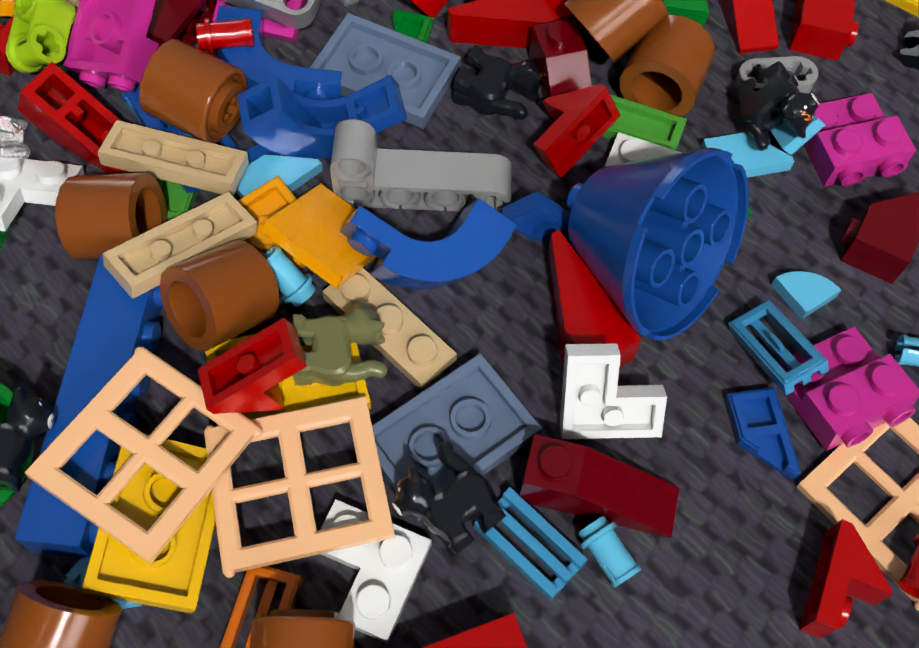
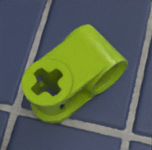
[6,0,76,74]

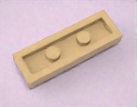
[98,120,249,196]
[102,191,257,299]
[322,268,457,391]

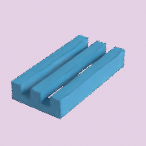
[728,300,829,396]
[473,487,588,602]

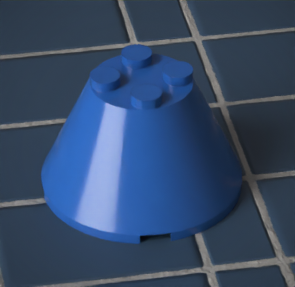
[567,148,749,341]

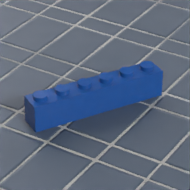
[14,254,164,558]

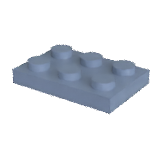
[310,13,461,129]
[372,353,542,522]

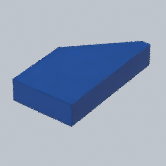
[502,191,570,241]
[724,387,801,479]

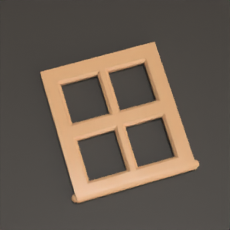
[25,347,262,565]
[204,396,395,578]
[796,418,919,611]

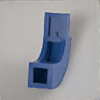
[216,5,342,100]
[237,75,407,159]
[340,198,517,290]

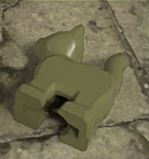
[293,303,387,386]

